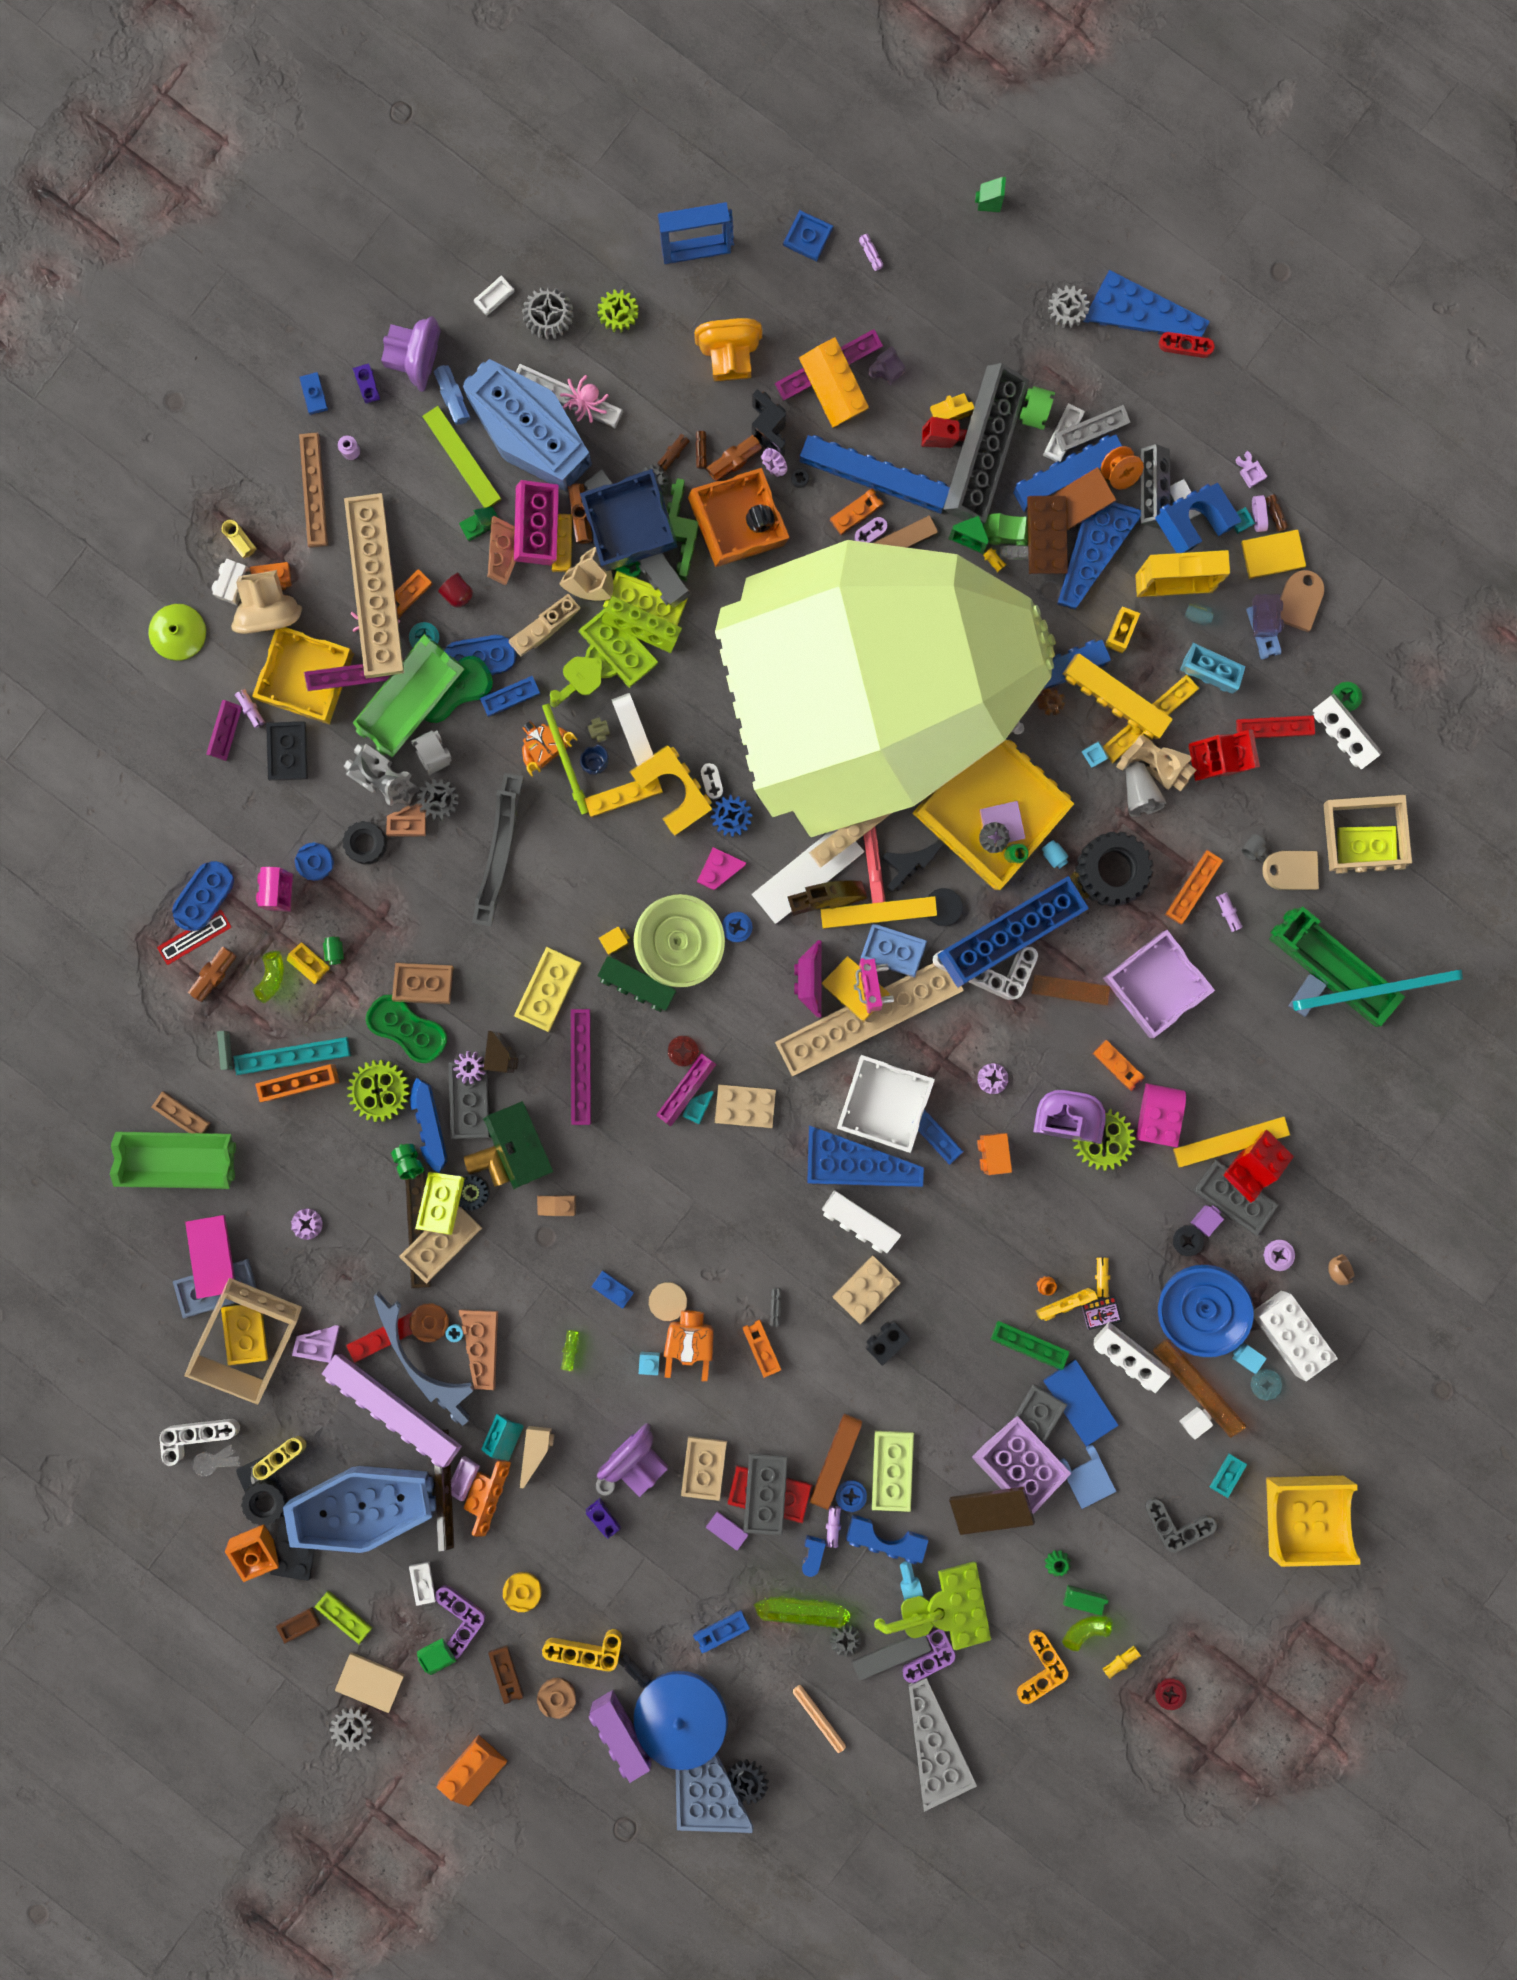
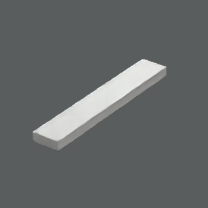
[516,364,623,428]

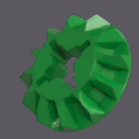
[1331,682,1362,712]

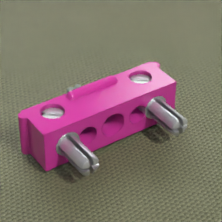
[854,958,894,1014]

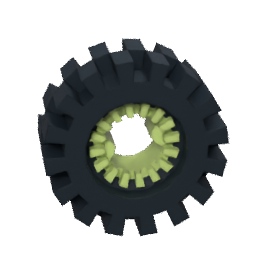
[459,1175,490,1211]

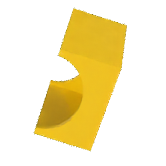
[1266,1476,1360,1567]

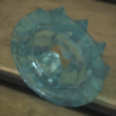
[1251,1369,1283,1401]

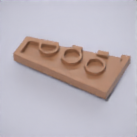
[459,1309,498,1390]

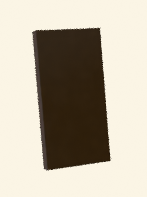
[949,1487,1035,1535]

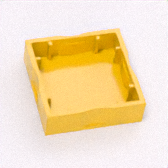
[1135,550,1230,597]
[252,627,354,725]

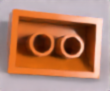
[436,1735,508,1807]

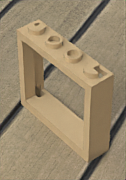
[1324,795,1412,874]

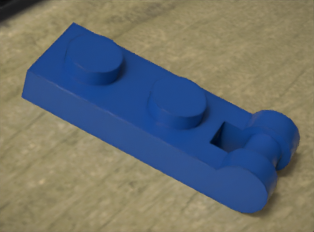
[693,1610,750,1653]

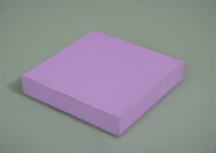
[979,801,1025,843]

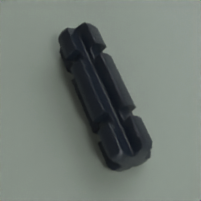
[618,1654,650,1688]

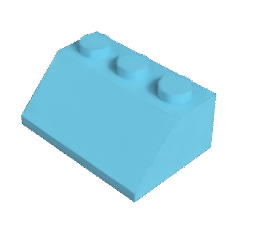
[1180,643,1246,694]

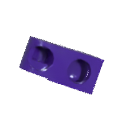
[353,363,380,404]
[586,1498,621,1539]

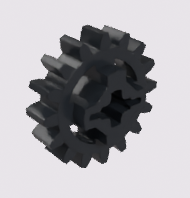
[728,1759,769,1805]

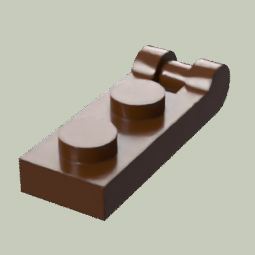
[488,1645,524,1704]

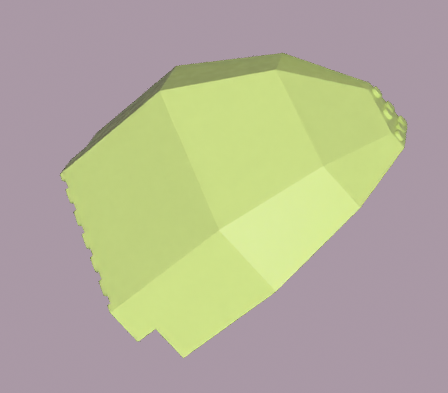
[715,540,1055,837]

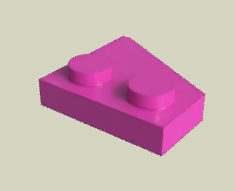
[697,848,746,890]

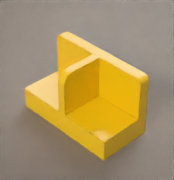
[930,393,974,421]

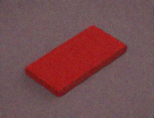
[727,1465,812,1523]

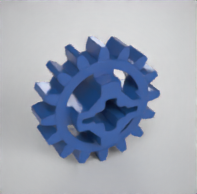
[711,795,752,838]

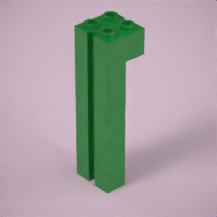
[1269,907,1405,1027]

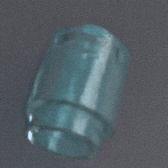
[1184,603,1214,626]

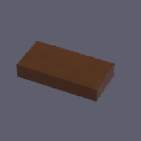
[276,1607,320,1644]

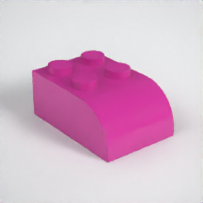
[256,867,293,912]
[1135,1083,1186,1148]

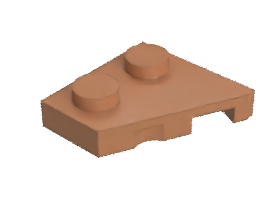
[386,799,427,836]

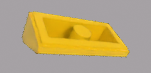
[287,942,330,984]

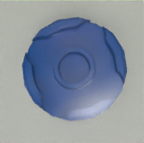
[295,842,334,881]

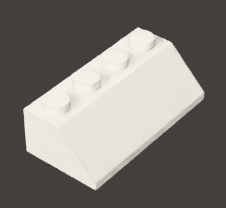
[822,1190,901,1253]

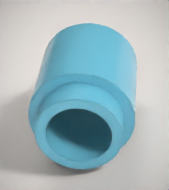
[1042,840,1069,869]

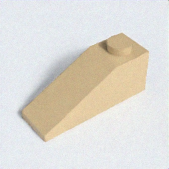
[520,1426,554,1488]

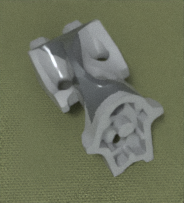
[344,744,420,806]

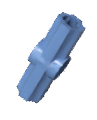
[434,365,470,425]

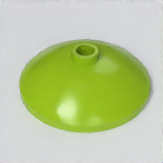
[149,604,206,661]

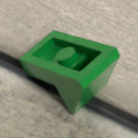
[459,506,498,541]

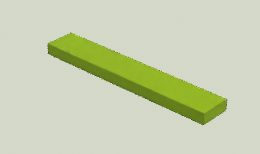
[422,406,501,508]

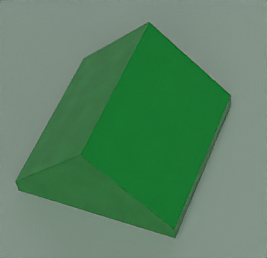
[949,516,989,554]

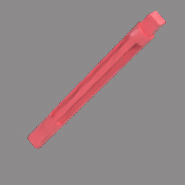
[863,826,886,903]

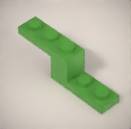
[667,478,699,581]

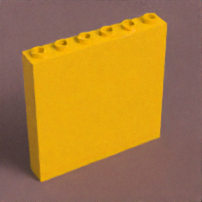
[912,739,1074,890]

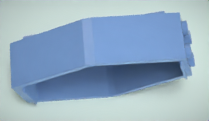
[463,359,592,491]
[283,1466,436,1553]

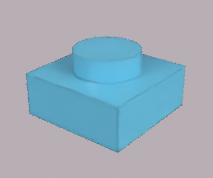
[1082,741,1109,768]

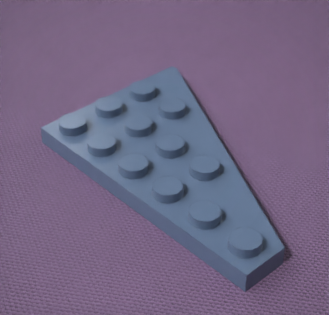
[676,1753,754,1833]

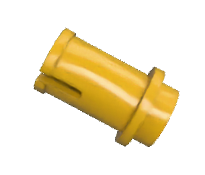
[983,548,1007,573]

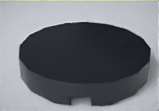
[927,888,963,926]

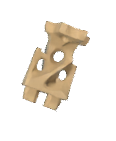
[1116,734,1196,791]

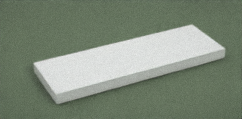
[752,829,864,924]

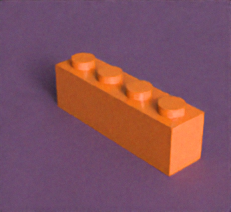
[255,1064,340,1102]

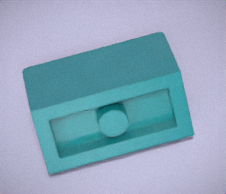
[481,1414,524,1461]

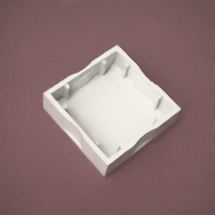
[837,1055,935,1153]

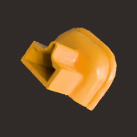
[694,318,762,381]

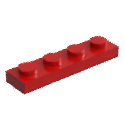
[1236,715,1315,739]
[346,1312,412,1363]

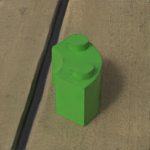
[983,513,1028,548]

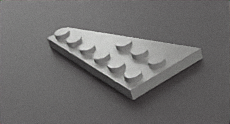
[909,1677,977,1812]

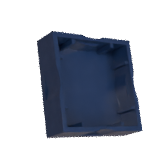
[580,469,678,571]

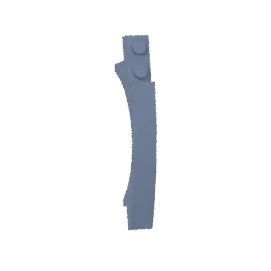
[374,1291,474,1426]

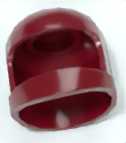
[438,572,473,608]

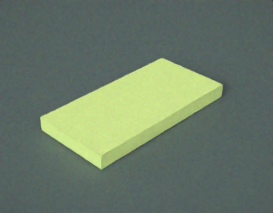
[872,1431,914,1512]

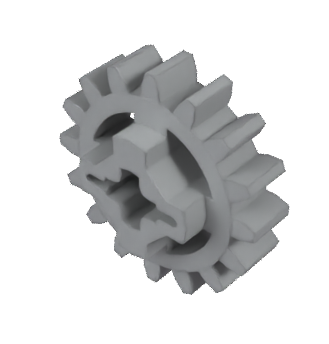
[1048,285,1090,328]
[330,1706,374,1752]

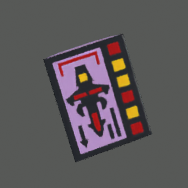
[1082,1295,1122,1330]

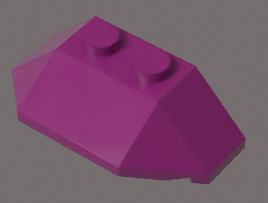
[794,940,822,1018]

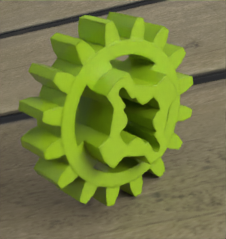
[598,289,639,332]

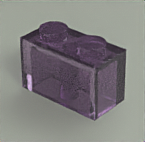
[1252,594,1284,637]

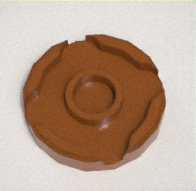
[410,1303,449,1342]

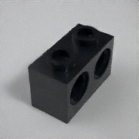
[865,1320,911,1366]

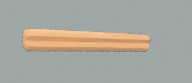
[793,1685,846,1753]

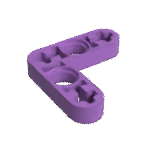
[435,1585,485,1659]
[902,1625,955,1683]

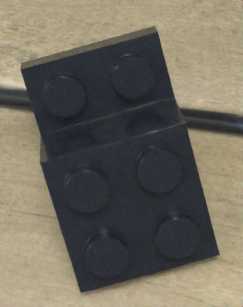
[752,389,786,457]

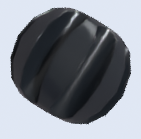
[746,504,775,533]

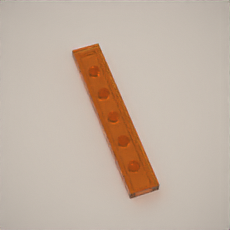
[1153,1338,1246,1438]

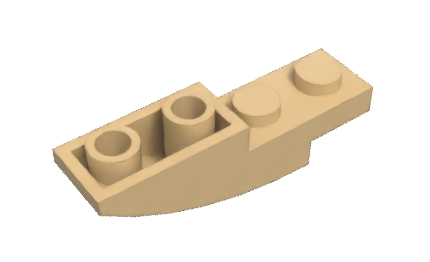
[509,594,580,657]

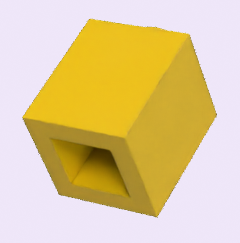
[599,926,630,956]

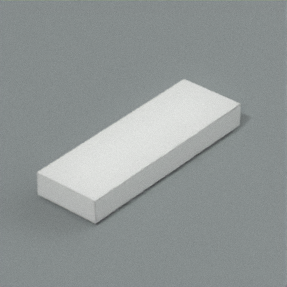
[1043,403,1085,462]

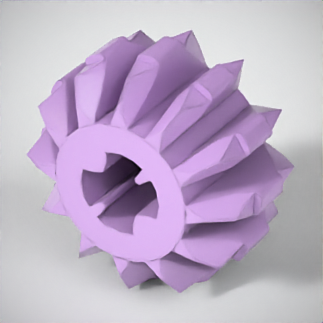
[453,1051,486,1084]

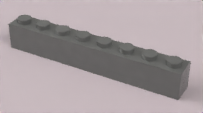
[584,470,692,608]

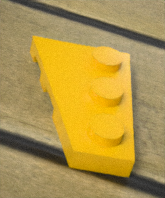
[1035,1288,1098,1321]

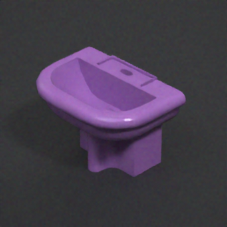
[381,316,441,392]
[1033,1090,1105,1144]
[597,1423,668,1497]

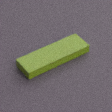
[315,1590,373,1644]

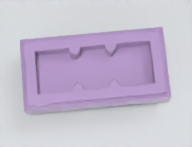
[451,1456,480,1501]

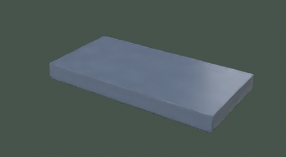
[173,1259,257,1318]

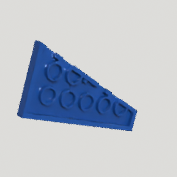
[1082,270,1210,337]
[1057,502,1141,610]
[807,1125,924,1187]

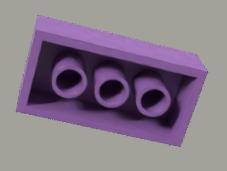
[589,1690,652,1783]

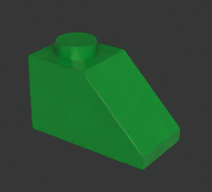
[975,177,1006,212]

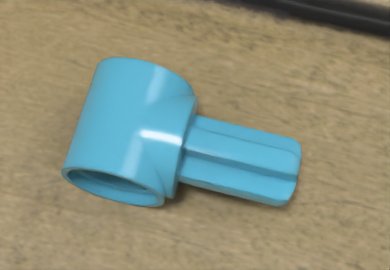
[900,1561,923,1601]

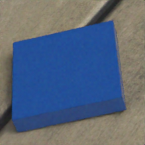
[783,210,833,262]

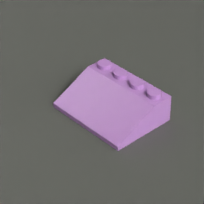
[972,1416,1071,1514]

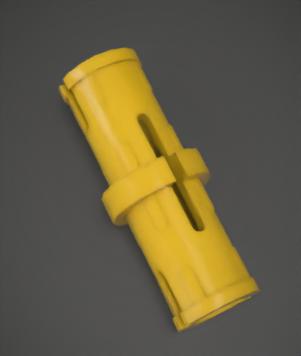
[1095,1257,1110,1297]
[1102,1645,1141,1679]

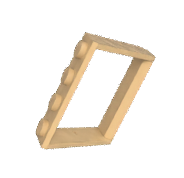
[184,1278,302,1405]

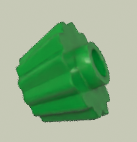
[1045,1550,1071,1577]

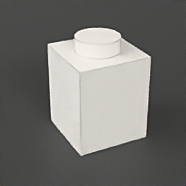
[1179,1407,1213,1439]

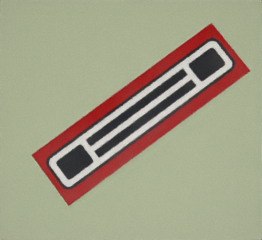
[157,910,231,965]

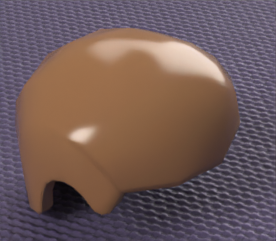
[1328,1254,1355,1285]

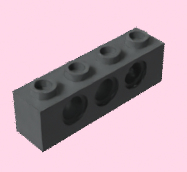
[1141,444,1170,528]

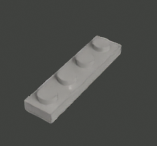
[1055,405,1131,452]

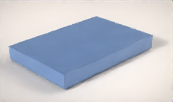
[860,923,927,978]

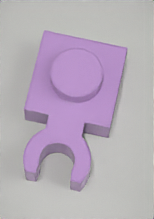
[1236,451,1267,488]

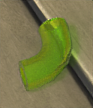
[253,951,284,1003]
[1062,1616,1113,1652]

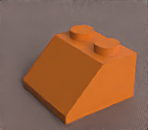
[225,1525,279,1582]

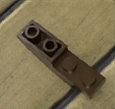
[787,880,867,916]

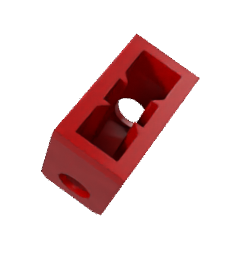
[921,417,967,448]

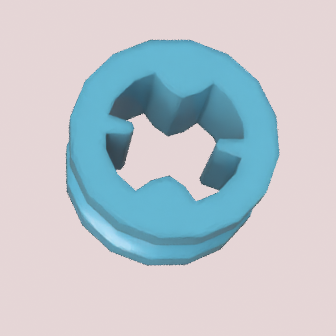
[446,1324,464,1342]

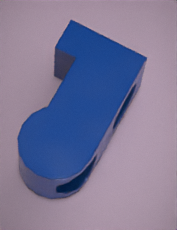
[802,1535,826,1577]

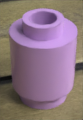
[338,436,360,460]

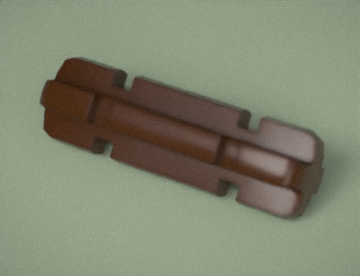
[696,431,707,469]
[1265,494,1288,532]

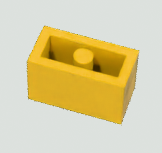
[1105,606,1140,653]

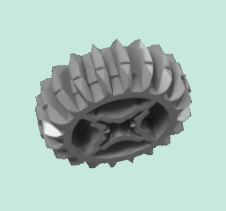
[522,286,574,340]

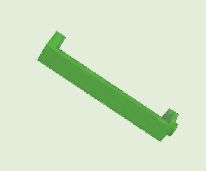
[353,634,464,757]
[110,1132,236,1189]

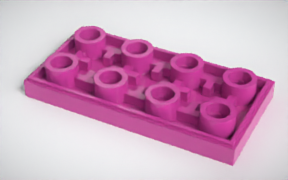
[185,1215,235,1299]

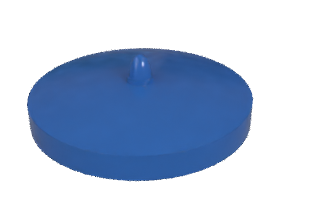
[1158,1265,1254,1357]
[634,1671,728,1770]

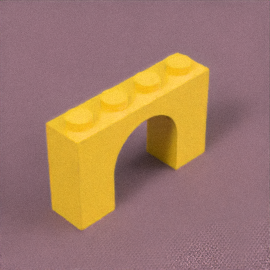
[629,745,712,836]

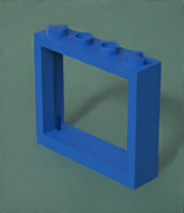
[658,202,734,264]

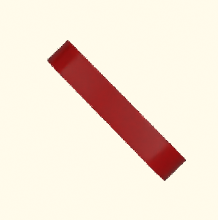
[1158,332,1215,358]

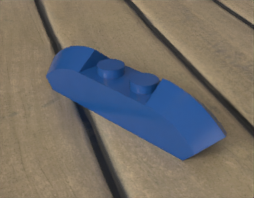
[410,1078,448,1173]

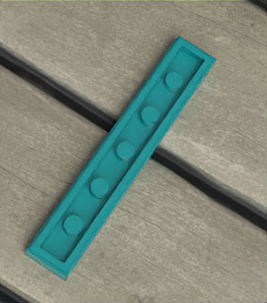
[233,1037,351,1075]

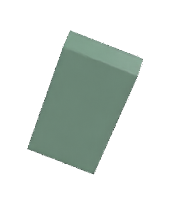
[217,1031,233,1070]

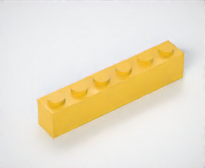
[1062,654,1172,740]

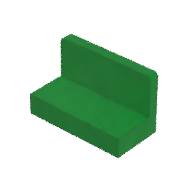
[1063,1585,1109,1616]

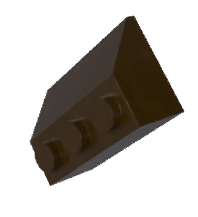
[483,1031,519,1073]

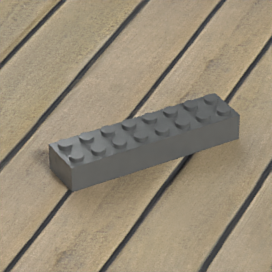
[943,363,1029,523]

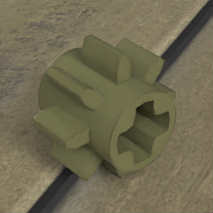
[588,717,610,742]

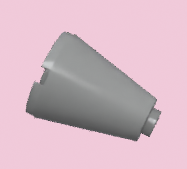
[1126,761,1166,817]

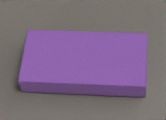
[706,1511,749,1550]

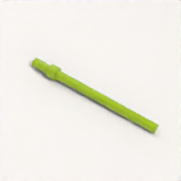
[542,703,588,814]

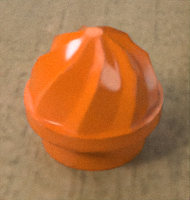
[1037,1276,1057,1296]

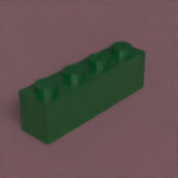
[597,955,677,1012]

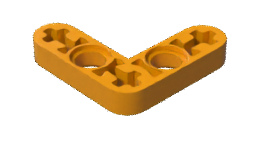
[1017,1629,1068,1704]

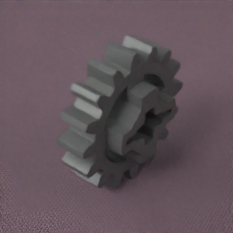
[417,779,458,821]

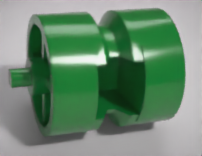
[391,1144,424,1180]

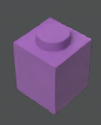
[1190,1205,1224,1236]

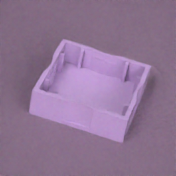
[1103,930,1215,1038]

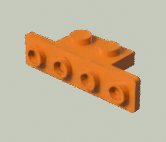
[463,1461,511,1537]

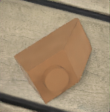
[537,1195,576,1216]

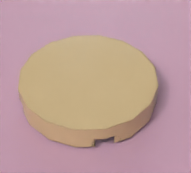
[649,1282,687,1321]

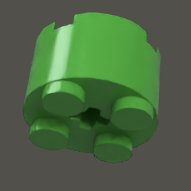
[1019,386,1055,430]

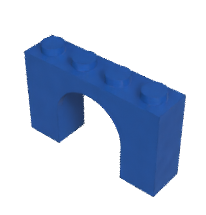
[1155,483,1242,553]

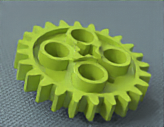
[347,1060,411,1122]
[1072,1109,1136,1171]

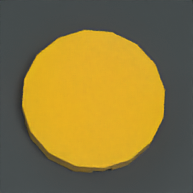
[503,1572,542,1612]

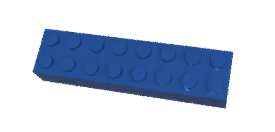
[937,876,1089,988]

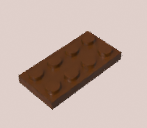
[1027,496,1068,574]

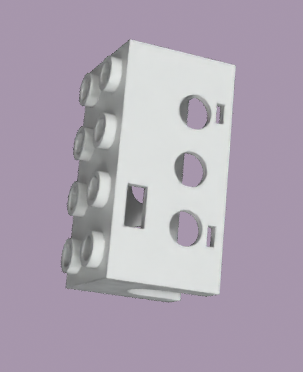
[1254,1290,1338,1381]

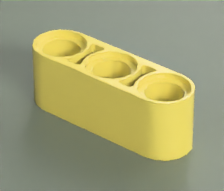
[253,1436,306,1480]

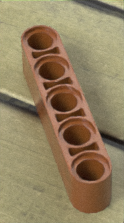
[809,1413,863,1510]

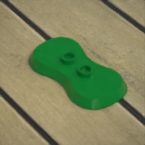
[424,656,493,723]
[365,995,447,1063]

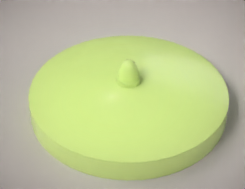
[634,894,725,987]

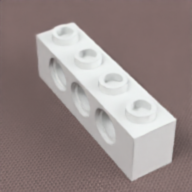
[1313,693,1382,769]
[1094,1322,1170,1393]

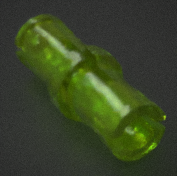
[561,1330,579,1371]

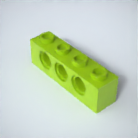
[601,596,682,653]

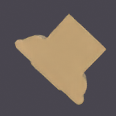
[231,570,302,634]

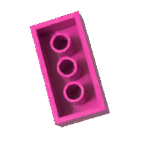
[514,480,559,565]

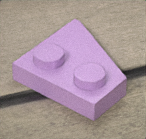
[292,1325,340,1363]

